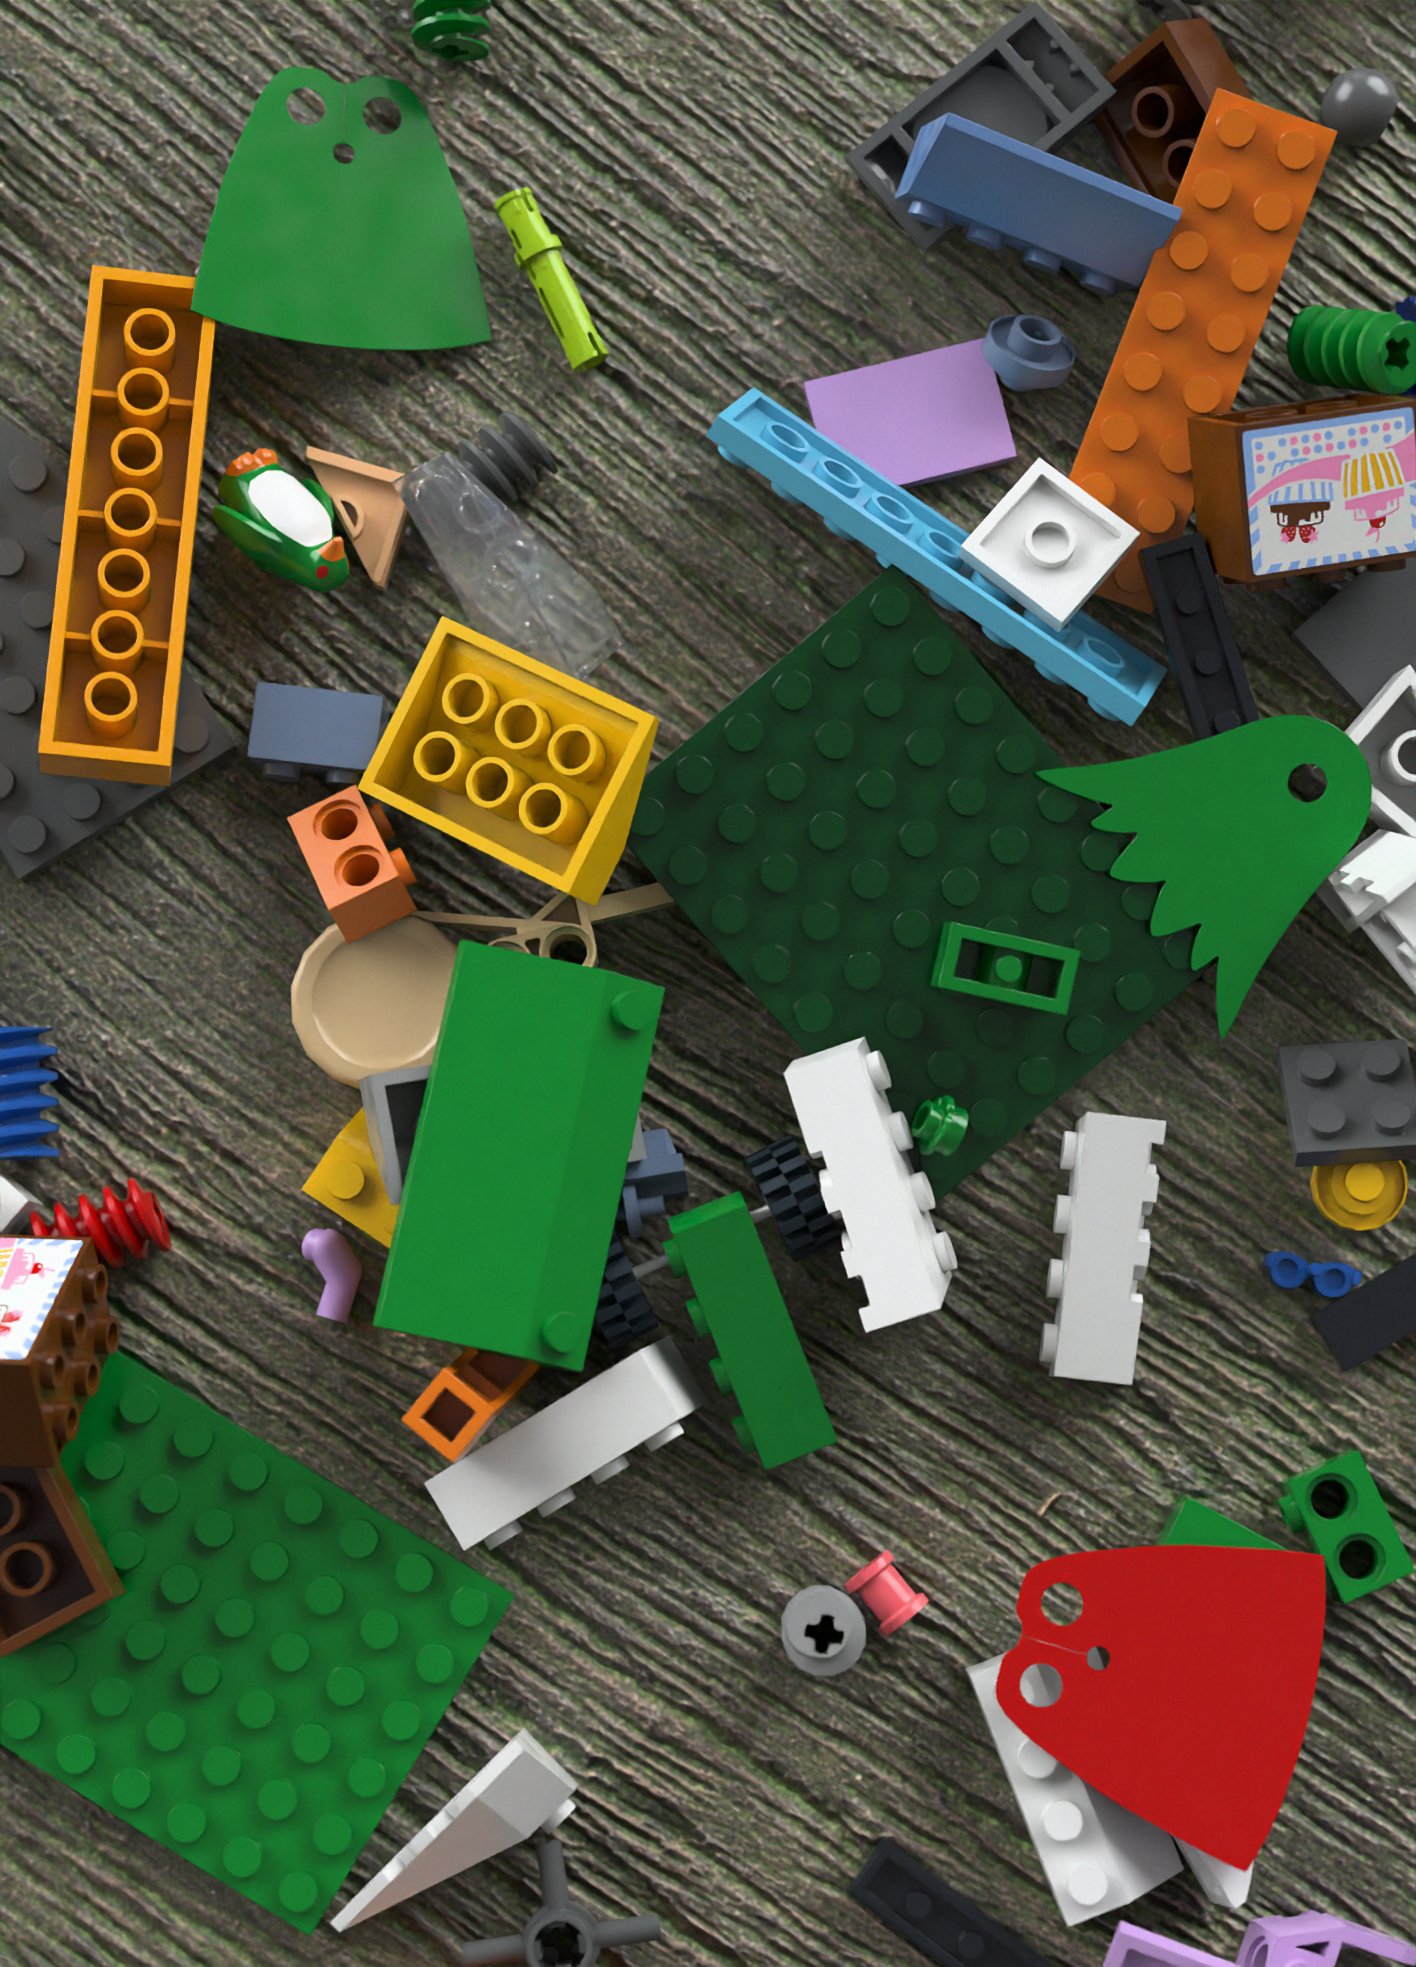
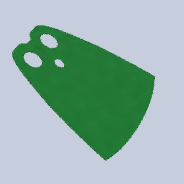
[190,67,491,350]

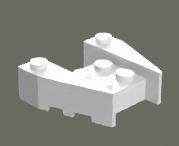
[1315,829,1416,995]

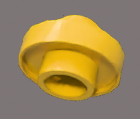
[1310,1160,1409,1232]

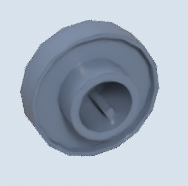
[981,314,1076,392]

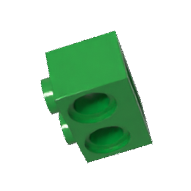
[1276,1450,1415,1604]

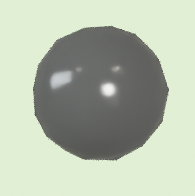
[1321,67,1400,149]

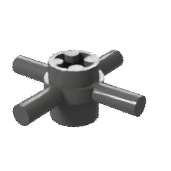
[462,1839,661,1967]

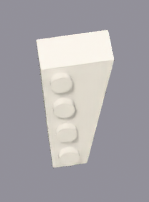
[784,1037,957,1332]
[1039,1112,1166,1385]
[424,1336,709,1551]

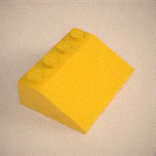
[357,616,660,907]

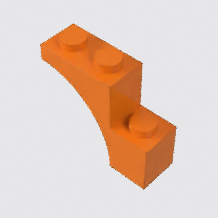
[401,1349,543,1463]

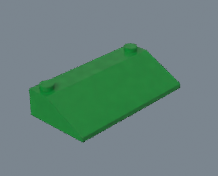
[372,940,665,1372]

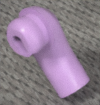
[302,1228,362,1324]

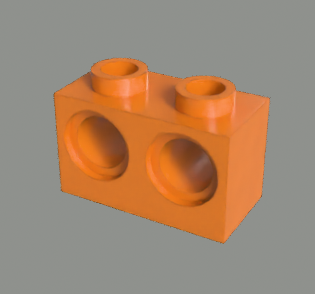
[287,784,417,944]

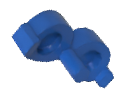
[1263,1251,1362,1299]

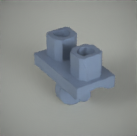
[615,1128,689,1239]

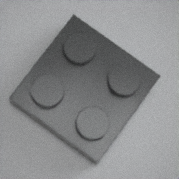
[1276,1039,1416,1167]

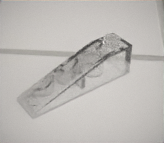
[392,451,625,681]

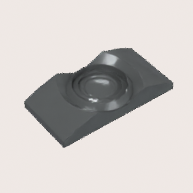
[845,0,1117,254]

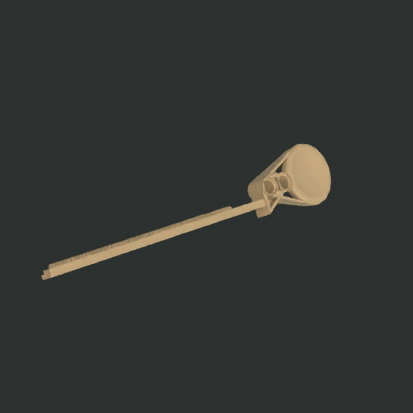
[291,720,1327,1090]

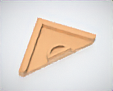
[305,446,419,592]

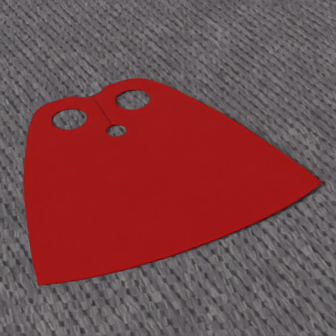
[995,1545,1326,1872]

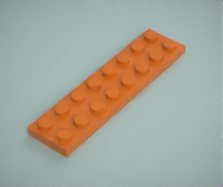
[1068,87,1338,615]

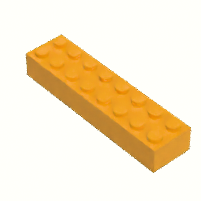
[38,265,217,786]

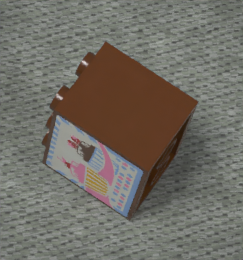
[1187,392,1416,591]
[0,1234,120,1468]

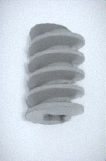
[781,1585,866,1676]

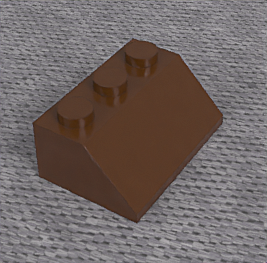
[1093,17,1254,205]

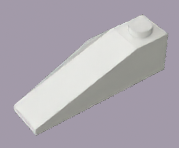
[330,1728,578,1932]

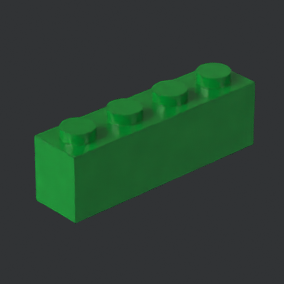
[662,1191,838,1470]

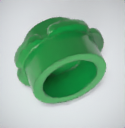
[911,1095,968,1157]

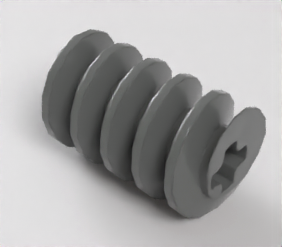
[416,411,558,542]

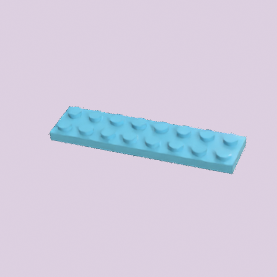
[706,387,1168,727]

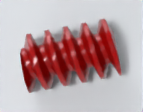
[27,1177,172,1268]

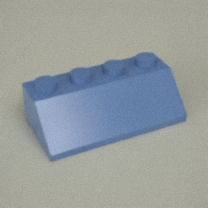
[895,112,1183,297]

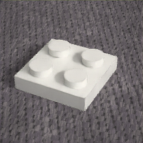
[958,457,1140,633]

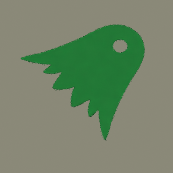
[1036,715,1372,1040]

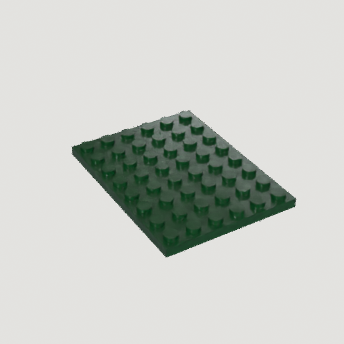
[626,564,1219,1204]

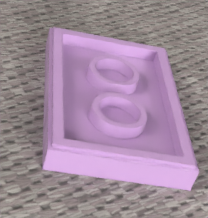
[804,338,1017,489]

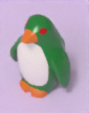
[213,448,350,593]

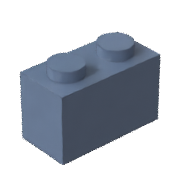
[247,682,390,789]

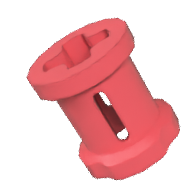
[843,1549,929,1637]

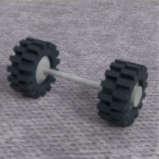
[595,1135,841,1349]

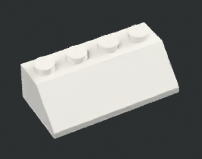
[965,1640,1184,1927]

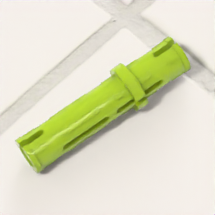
[494,187,609,373]

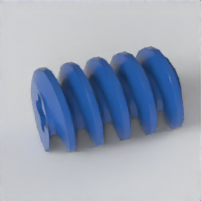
[0,1027,60,1160]

